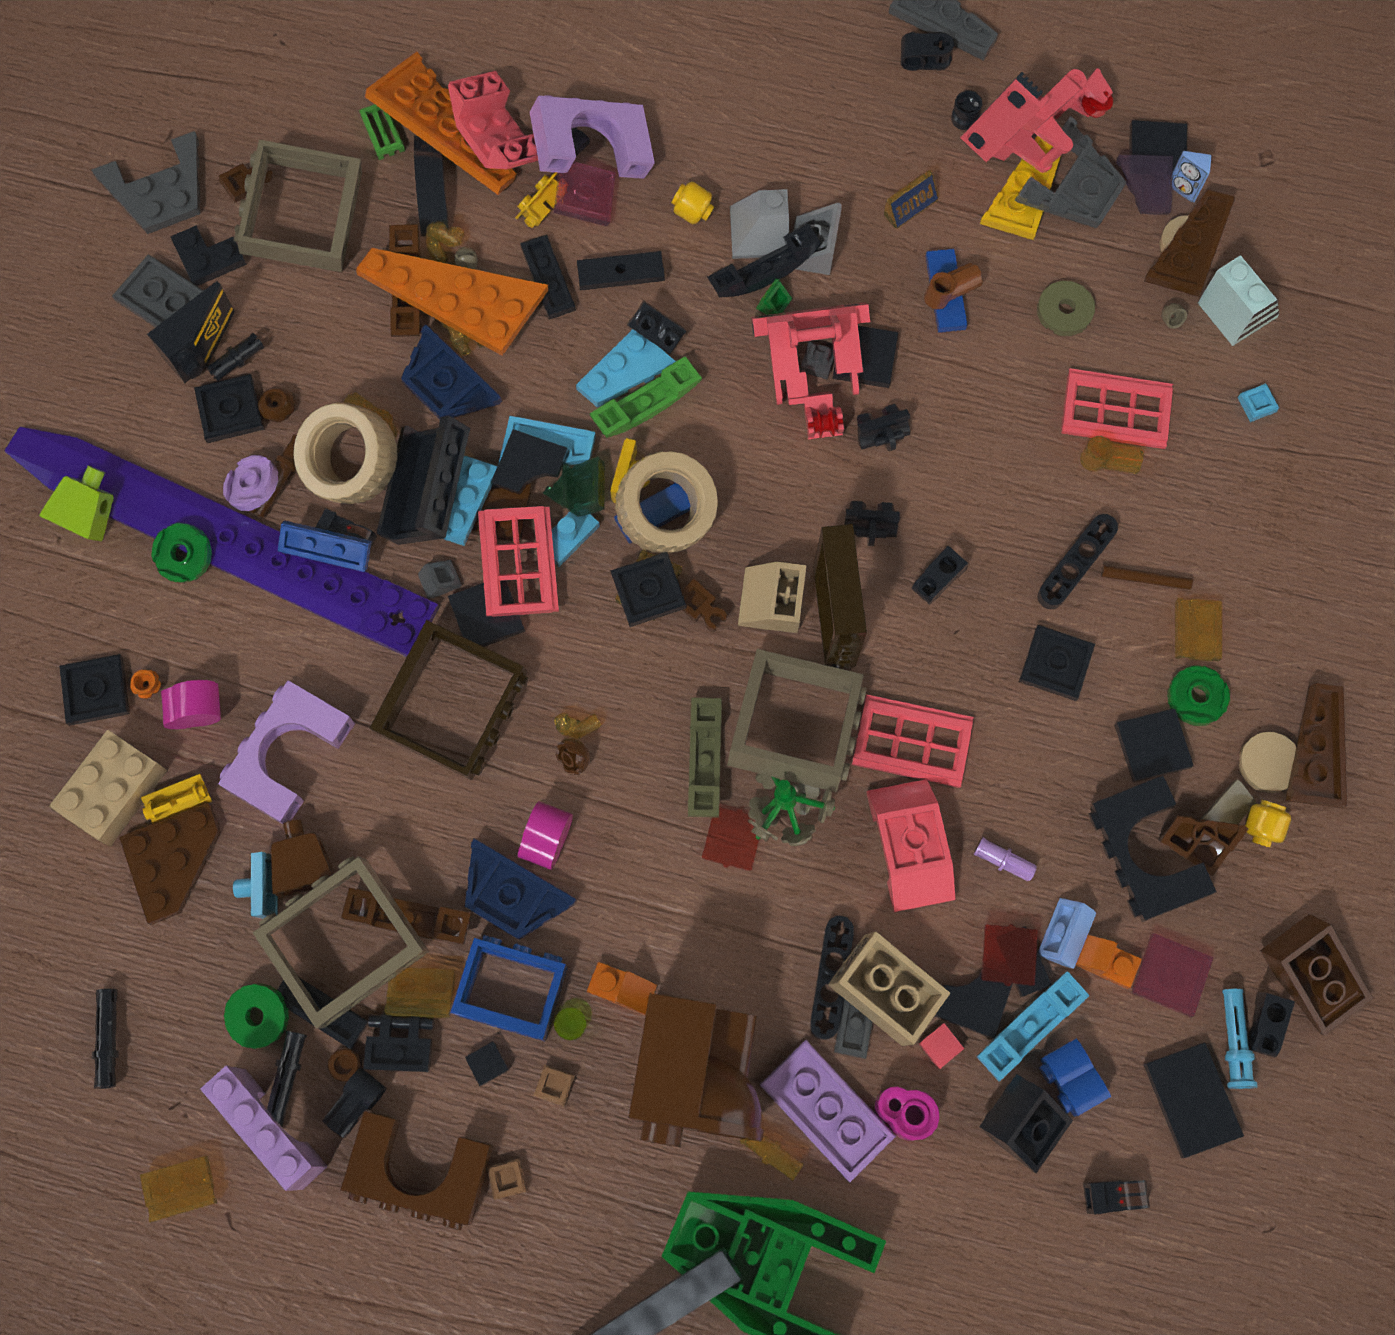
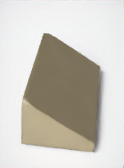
[1200,779,1257,824]

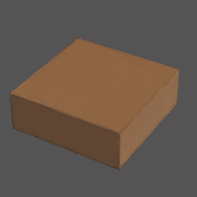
[534,1065,575,1107]
[487,1159,527,1200]

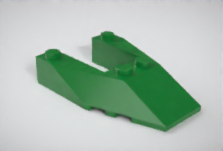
[662,1191,886,1335]

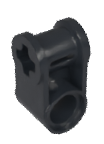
[901,32,954,71]

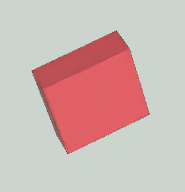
[918,1023,965,1069]

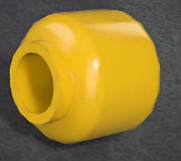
[671,181,714,225]
[1245,800,1291,848]

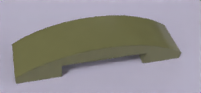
[688,698,722,818]

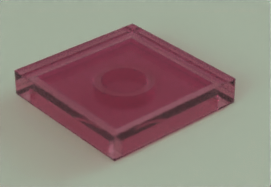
[554,162,616,227]
[1131,933,1214,1018]

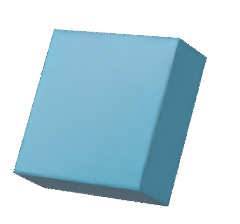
[1237,384,1279,422]

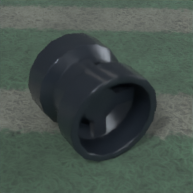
[951,91,982,130]

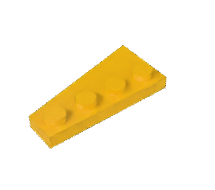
[980,136,1061,240]

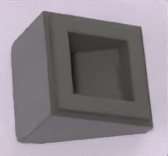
[418,560,462,599]

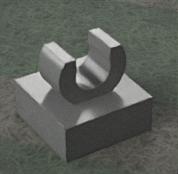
[800,342,834,379]

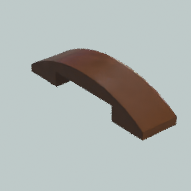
[389,224,422,337]
[341,887,472,945]

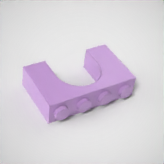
[530,95,655,179]
[218,680,355,824]
[200,1065,328,1191]

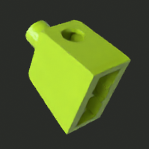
[39,465,114,541]

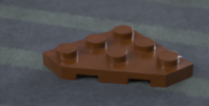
[119,802,221,925]

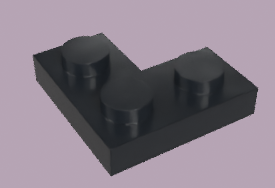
[170,225,247,286]

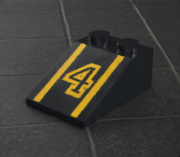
[147,281,235,383]

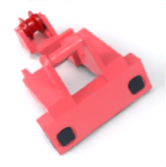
[960,68,1113,173]
[751,302,870,439]

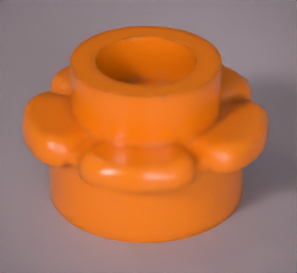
[130,670,161,699]

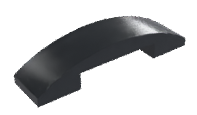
[414,135,450,236]
[707,224,821,298]

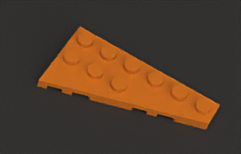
[365,51,516,195]
[356,248,548,356]

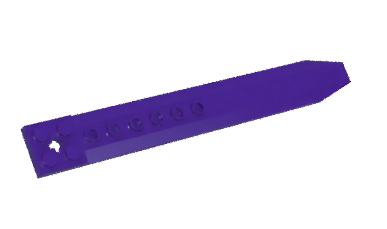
[4,427,439,657]

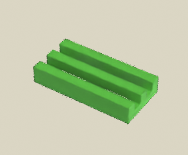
[359,104,405,160]

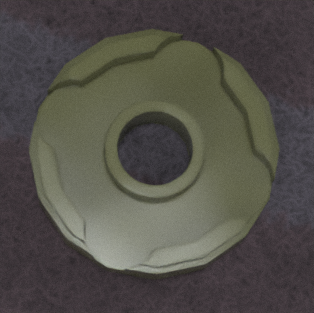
[1037,281,1095,336]

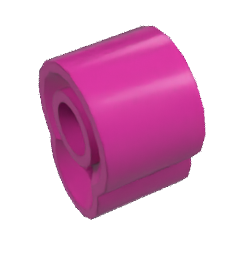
[161,680,221,729]
[518,801,573,870]
[875,1087,940,1141]

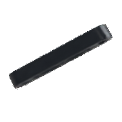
[1037,514,1118,610]
[810,916,854,1040]

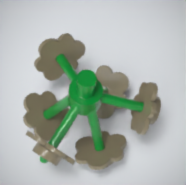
[747,773,835,846]

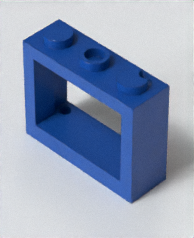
[450,935,568,1042]

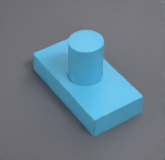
[552,504,600,567]
[233,852,278,919]

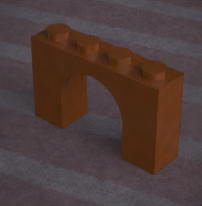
[340,1111,493,1230]

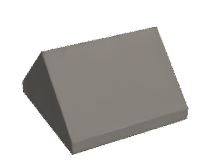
[794,202,842,275]

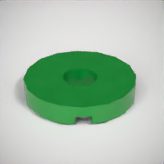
[151,523,212,583]
[1167,666,1230,726]
[224,983,289,1049]

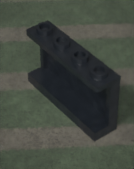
[377,416,470,545]

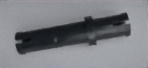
[92,988,119,1089]
[267,1031,307,1127]

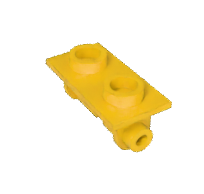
[515,172,568,228]
[141,774,212,824]

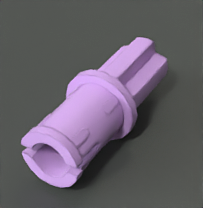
[974,837,1037,881]

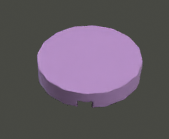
[223,455,278,511]

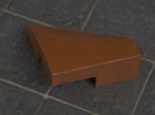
[1158,816,1249,876]

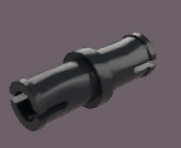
[206,333,264,382]

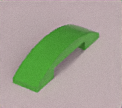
[590,357,702,438]

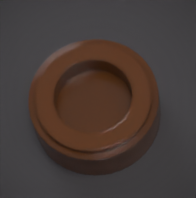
[328,1048,362,1082]

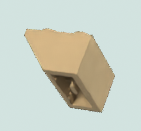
[738,562,806,633]

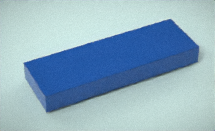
[925,249,967,333]
[614,483,690,544]
[278,520,371,572]

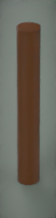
[1101,565,1193,590]

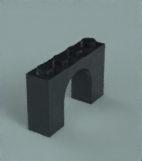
[1089,775,1217,922]

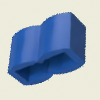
[1039,1038,1111,1117]

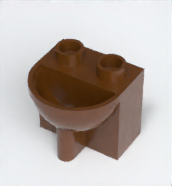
[628,993,764,1147]

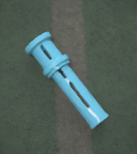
[1222,989,1258,1089]

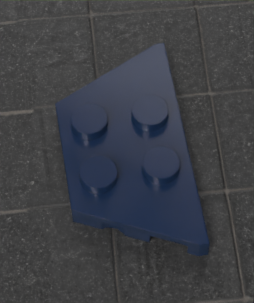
[401,325,502,420]
[465,838,577,940]

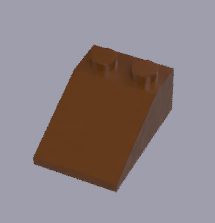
[1260,914,1373,1036]

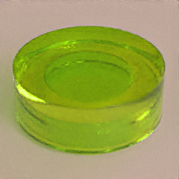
[554,1007,587,1041]

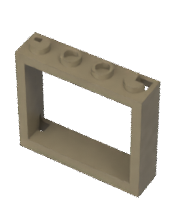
[234,139,362,272]
[727,649,867,792]
[253,856,429,1029]

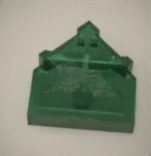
[543,456,605,517]

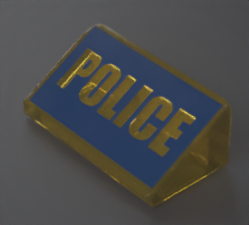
[884,170,938,229]

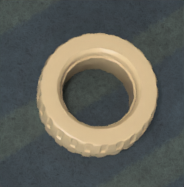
[294,402,397,504]
[615,451,718,554]

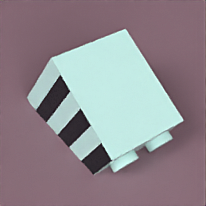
[1198,255,1279,346]

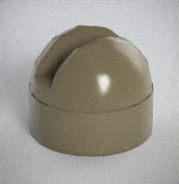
[455,246,478,269]
[1161,303,1187,329]

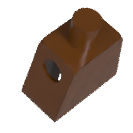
[271,819,335,898]

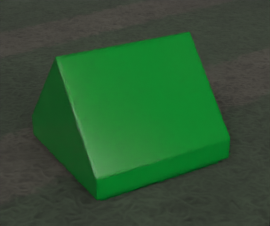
[756,279,793,315]

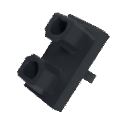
[627,300,686,354]
[857,404,910,452]
[844,501,900,547]

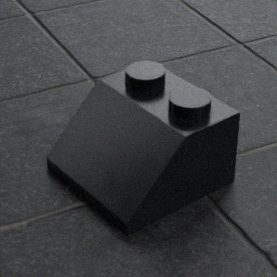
[979,1074,1073,1173]

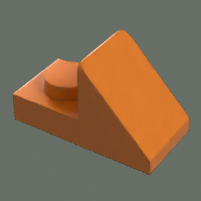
[1076,935,1142,989]
[586,962,657,1015]

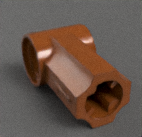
[924,263,983,310]

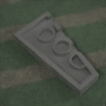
[889,0,998,61]

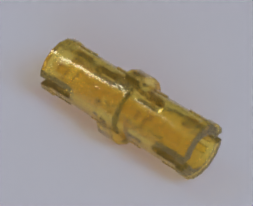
[739,1136,804,1182]

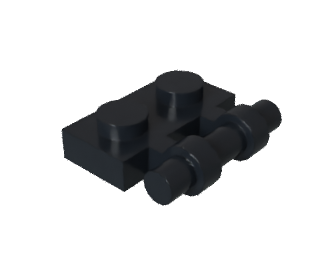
[364,1011,434,1073]

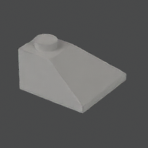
[730,189,789,259]

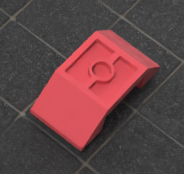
[448,71,538,169]
[866,779,956,913]

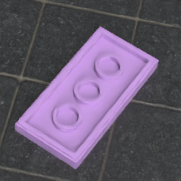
[759,1040,896,1182]

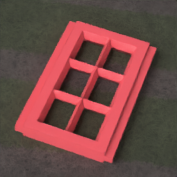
[1061,368,1173,449]
[478,506,559,617]
[852,694,974,788]

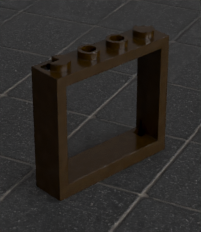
[813,524,867,671]
[369,620,529,780]

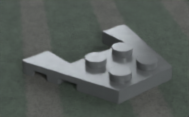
[1015,116,1127,228]
[92,131,200,234]

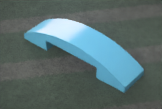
[976,971,1090,1081]

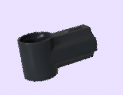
[322,1067,387,1138]

